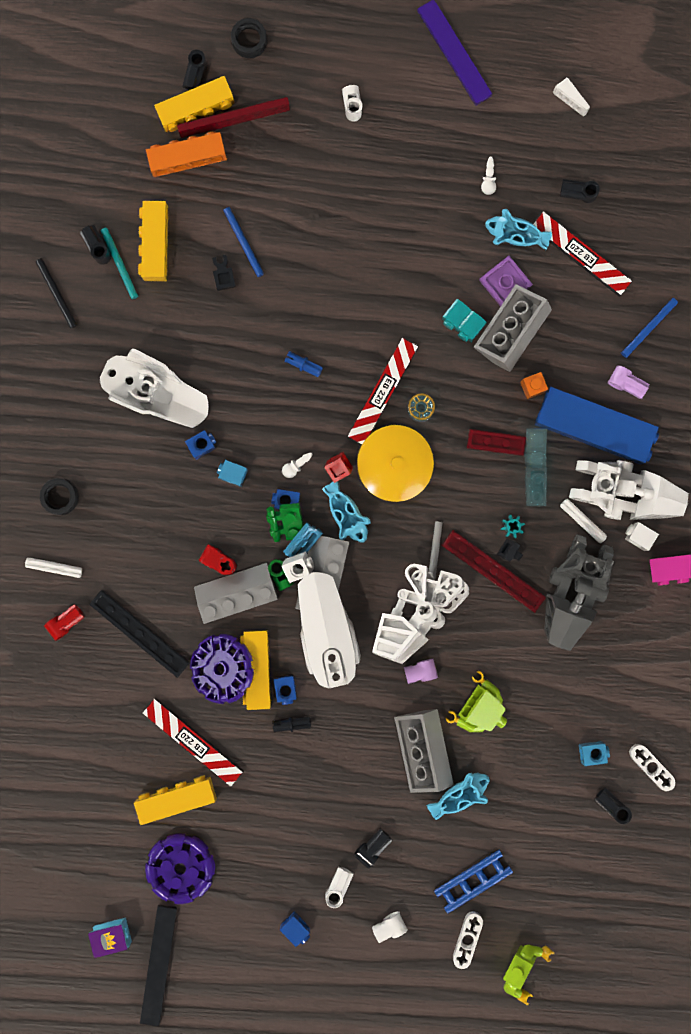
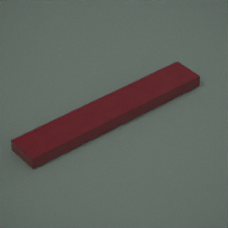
[177,97,290,138]
[441,530,546,613]

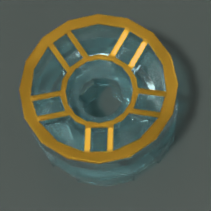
[407,393,435,422]

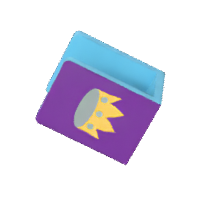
[88,917,132,958]

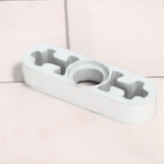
[629,744,675,791]
[453,911,483,969]

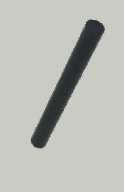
[35,258,77,328]

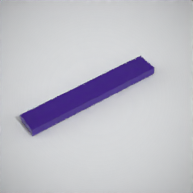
[417,0,492,106]

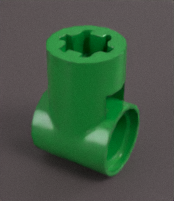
[268,559,295,591]

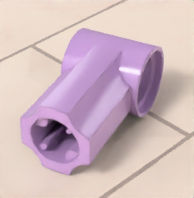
[608,365,650,399]

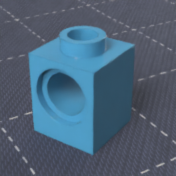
[217,460,248,487]
[579,741,610,766]

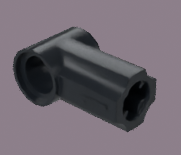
[183,49,208,90]
[560,179,600,203]
[80,225,111,265]
[594,787,632,824]
[354,828,393,869]

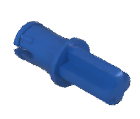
[285,351,323,377]

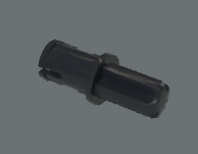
[272,717,311,733]

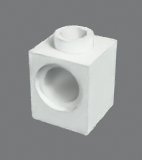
[625,522,659,551]
[282,552,314,583]

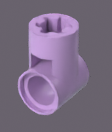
[404,658,438,684]

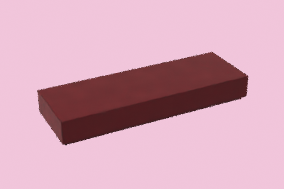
[467,429,526,456]

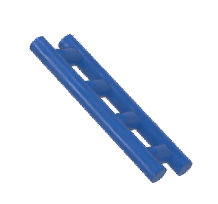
[434,850,513,914]

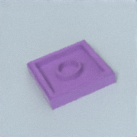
[479,256,533,307]

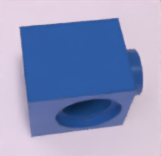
[185,430,217,460]
[271,489,300,510]
[274,675,297,705]
[280,911,310,947]

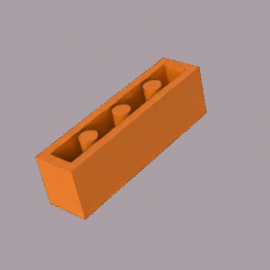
[146,131,227,177]

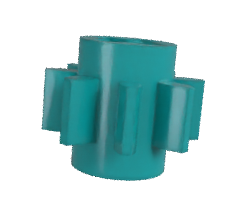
[500,515,525,538]

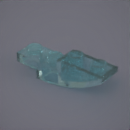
[525,428,547,506]

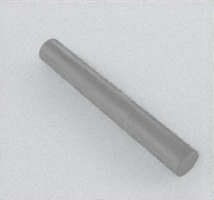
[429,521,443,579]

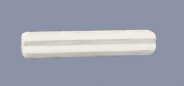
[560,499,607,543]
[25,557,82,578]

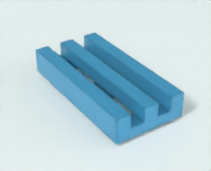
[284,522,323,557]

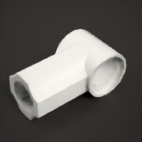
[325,866,354,908]

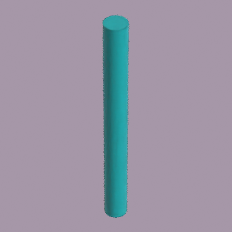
[101,228,138,299]

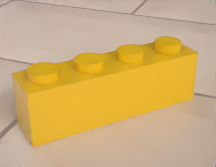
[154,76,235,132]
[138,201,168,281]
[240,630,271,710]
[134,775,217,825]

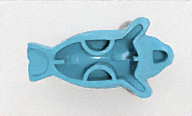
[485,209,552,250]
[322,481,370,543]
[427,773,490,820]

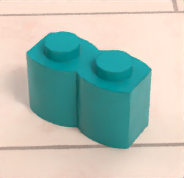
[442,299,487,342]

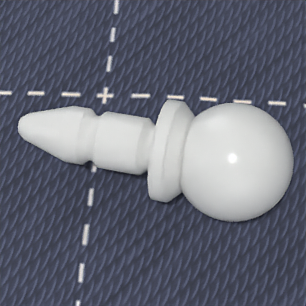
[481,157,496,195]
[282,452,313,478]

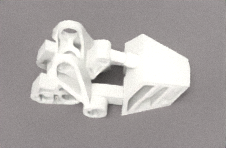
[569,460,689,520]
[372,564,469,664]

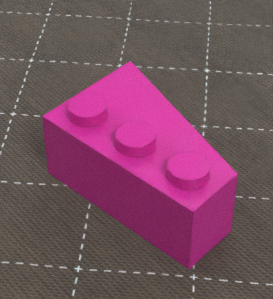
[649,554,691,586]

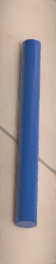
[223,207,264,277]
[621,298,678,358]

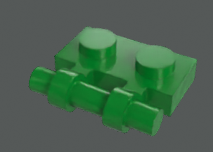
[266,503,304,542]

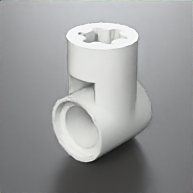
[342,85,362,121]
[372,911,408,943]

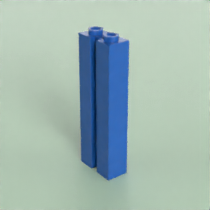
[534,387,659,464]

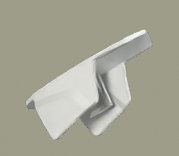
[100,349,209,428]
[298,572,361,688]

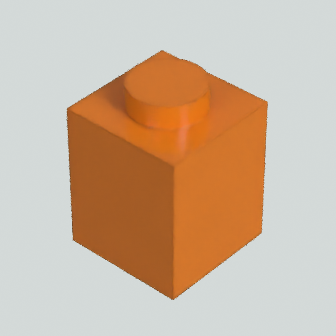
[520,372,548,400]

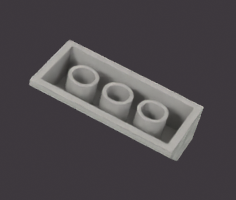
[474,285,552,372]
[295,534,349,610]
[194,563,279,624]
[394,709,454,793]

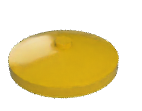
[357,425,434,502]

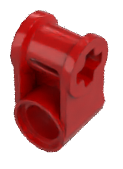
[198,544,237,575]

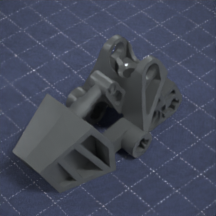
[544,534,614,651]

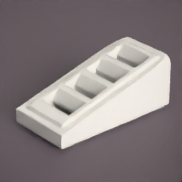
[553,78,590,117]

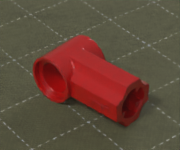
[44,604,85,641]

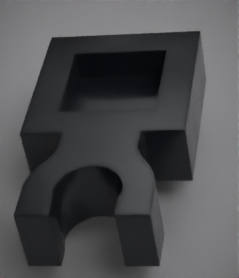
[212,255,236,291]

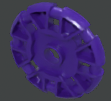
[190,634,254,704]
[145,833,215,904]

